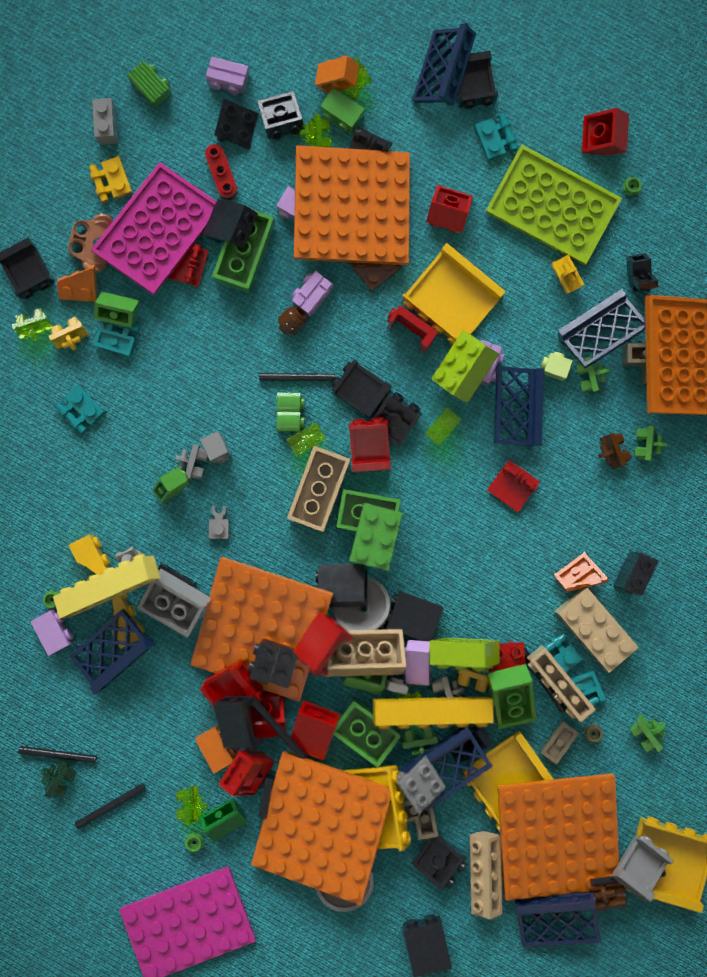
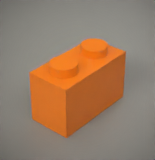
[315,56,359,94]
[195,725,237,774]

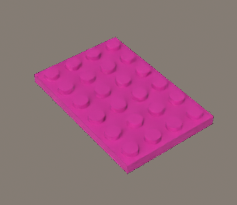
[91,162,216,296]
[119,866,256,977]

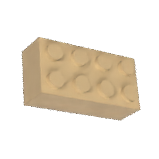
[287,446,350,532]
[554,588,639,673]
[324,629,406,677]

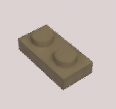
[540,721,579,765]

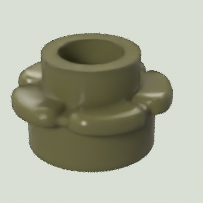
[584,724,603,743]

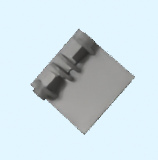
[397,756,445,814]

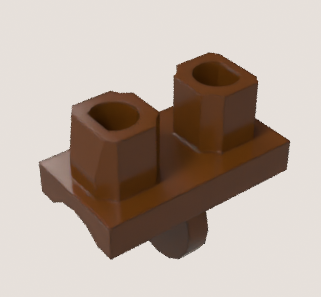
[598,433,631,470]
[589,885,627,912]

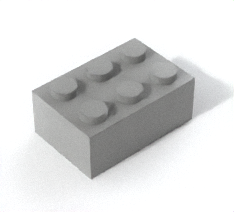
[137,569,211,638]

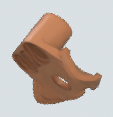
[67,214,113,273]

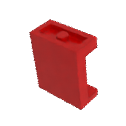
[387,305,438,354]
[349,418,391,472]
[293,612,354,677]
[200,659,264,711]
[287,701,340,761]

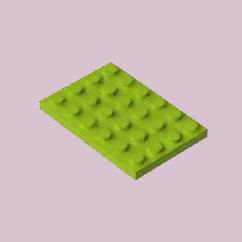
[485,145,622,266]

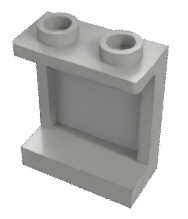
[611,835,674,902]

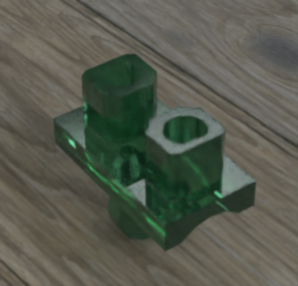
[40,759,76,798]

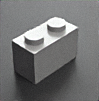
[92,98,119,145]
[200,431,232,464]

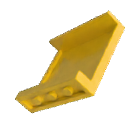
[402,243,506,345]
[462,730,553,832]
[342,765,411,851]
[625,816,707,913]

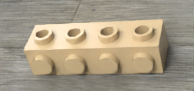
[527,645,596,722]
[470,831,502,919]

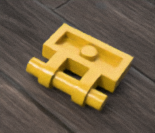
[89,156,133,203]

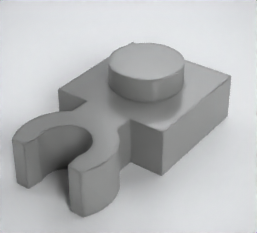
[209,506,229,539]
[385,677,408,694]

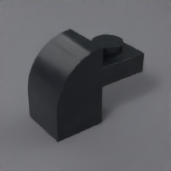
[626,253,658,292]
[450,726,493,762]

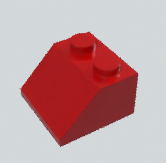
[581,108,629,156]
[426,185,473,233]
[248,692,287,738]

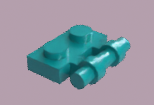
[474,113,518,161]
[93,321,140,357]
[55,384,105,434]
[545,633,583,672]

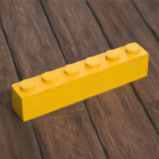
[373,697,493,729]

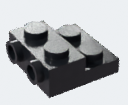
[257,91,305,140]
[374,392,422,447]
[247,638,298,688]
[411,834,468,890]

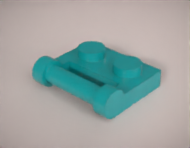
[566,670,607,708]

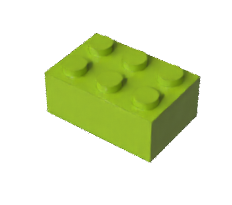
[431,330,499,403]
[429,637,500,671]

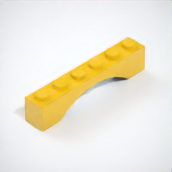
[68,535,145,649]

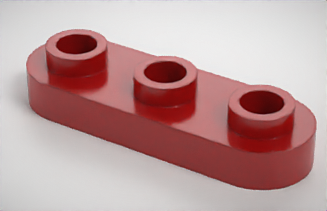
[205,144,237,200]

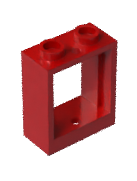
[218,751,275,796]

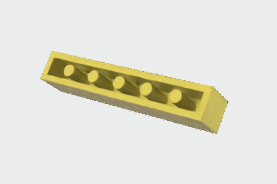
[53,554,160,619]

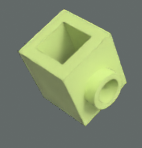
[540,352,573,381]

